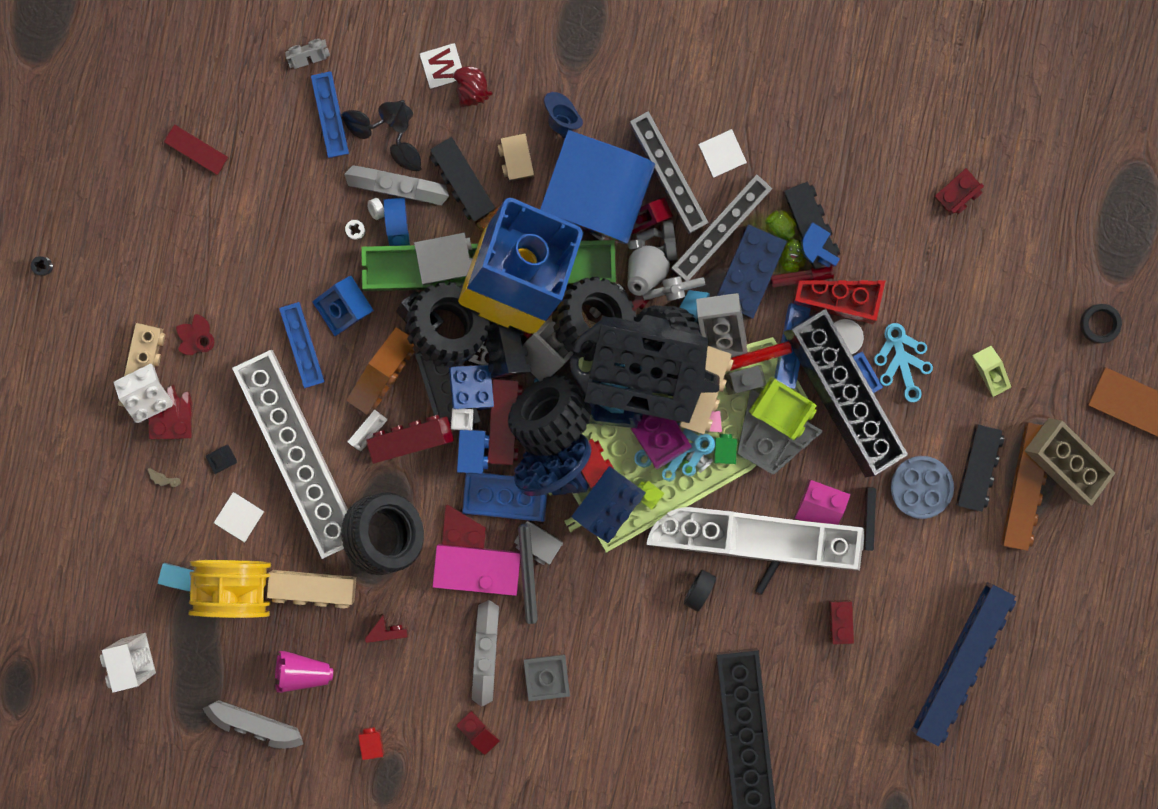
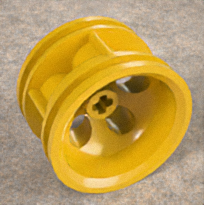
[189,560,271,618]

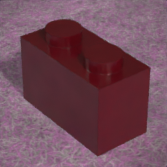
[829,600,854,645]

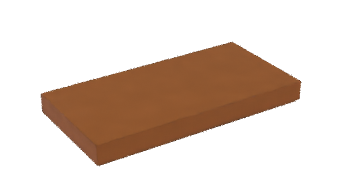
[1088,367,1158,437]

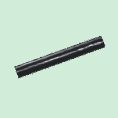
[755,561,781,595]

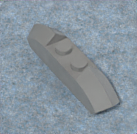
[344,165,449,206]
[472,600,499,707]
[203,700,303,749]

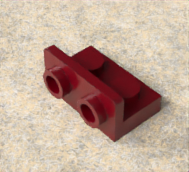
[934,168,984,215]

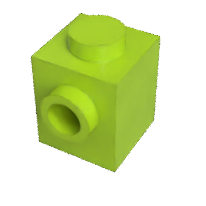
[638,480,665,510]

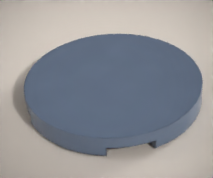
[890,456,954,519]

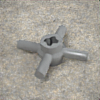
[643,276,706,301]

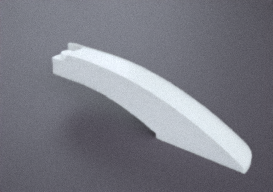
[647,507,864,571]

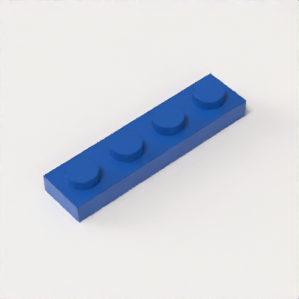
[311,71,349,158]
[279,302,325,388]
[774,303,810,389]

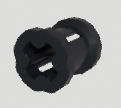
[31,256,53,276]

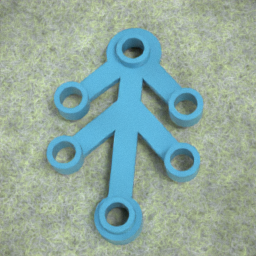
[874,323,933,402]
[634,423,715,482]

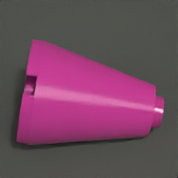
[275,651,333,693]

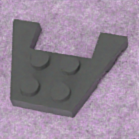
[737,389,822,475]

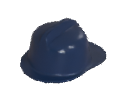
[544,92,583,138]

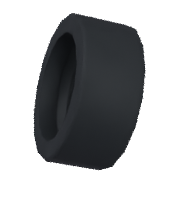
[1080,304,1122,344]
[684,570,717,612]

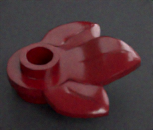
[176,314,215,355]

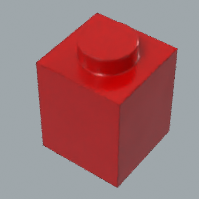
[358,727,384,760]

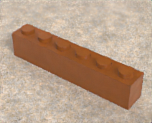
[1000,422,1047,551]

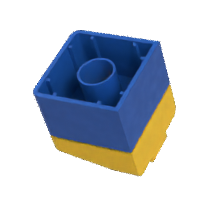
[458,198,583,333]

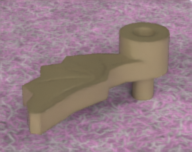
[148,468,181,487]

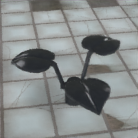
[342,100,422,171]

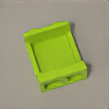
[749,376,816,441]

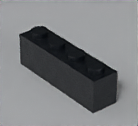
[429,136,496,222]
[783,181,840,269]
[955,424,1004,512]

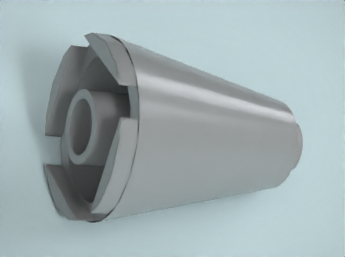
[628,245,670,296]

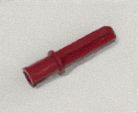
[771,266,834,287]

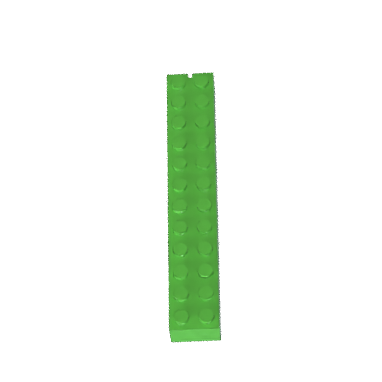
[362,240,616,291]

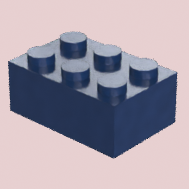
[572,466,646,543]

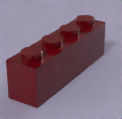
[488,379,522,465]
[366,415,454,464]

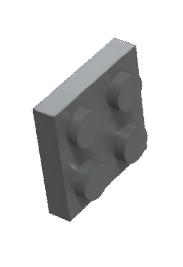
[524,654,570,701]

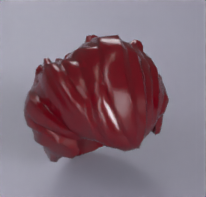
[453,66,493,107]

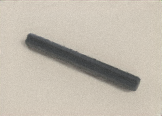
[518,524,538,624]

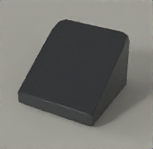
[205,445,237,474]

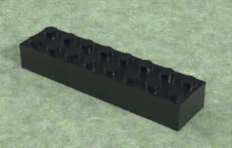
[783,309,908,477]
[716,648,776,809]

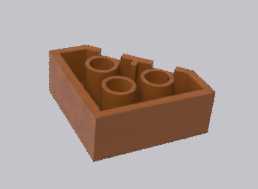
[346,327,415,414]

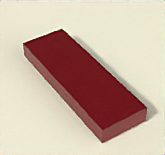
[164,124,229,175]

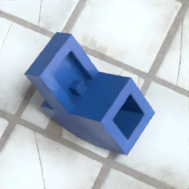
[384,197,410,246]
[801,222,840,268]

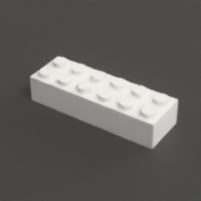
[100,633,156,693]

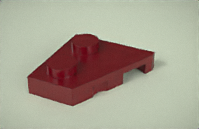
[442,505,486,549]

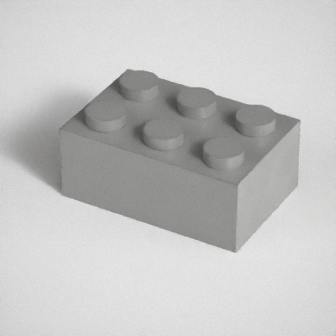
[696,293,748,357]

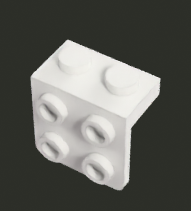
[114,364,173,423]

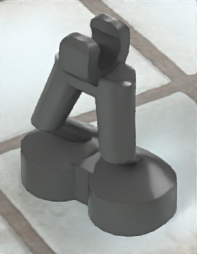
[628,220,678,261]

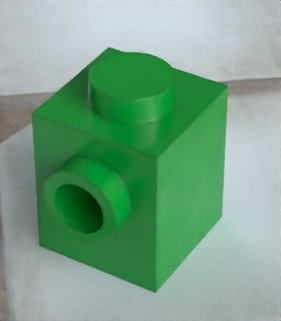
[713,434,737,464]

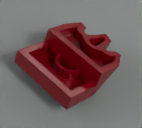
[149,385,193,439]

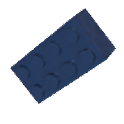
[716,224,787,319]

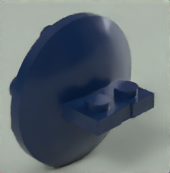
[514,434,591,496]

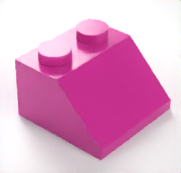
[795,479,851,525]

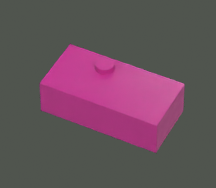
[433,544,520,596]

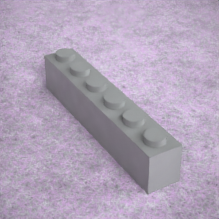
[629,111,708,234]
[671,175,772,281]

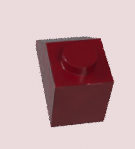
[631,197,673,235]

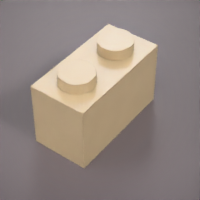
[498,134,534,181]

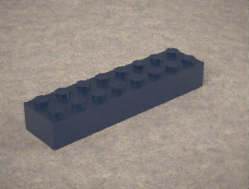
[911,582,1016,746]

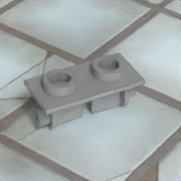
[285,39,330,69]

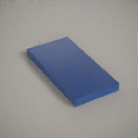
[462,473,547,522]

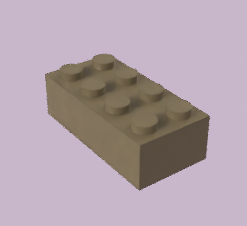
[1025,418,1115,506]

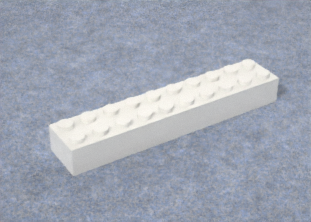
[232,350,348,559]

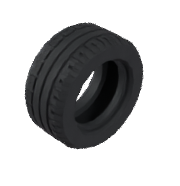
[341,492,424,575]

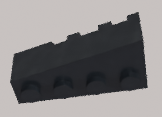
[486,319,532,378]

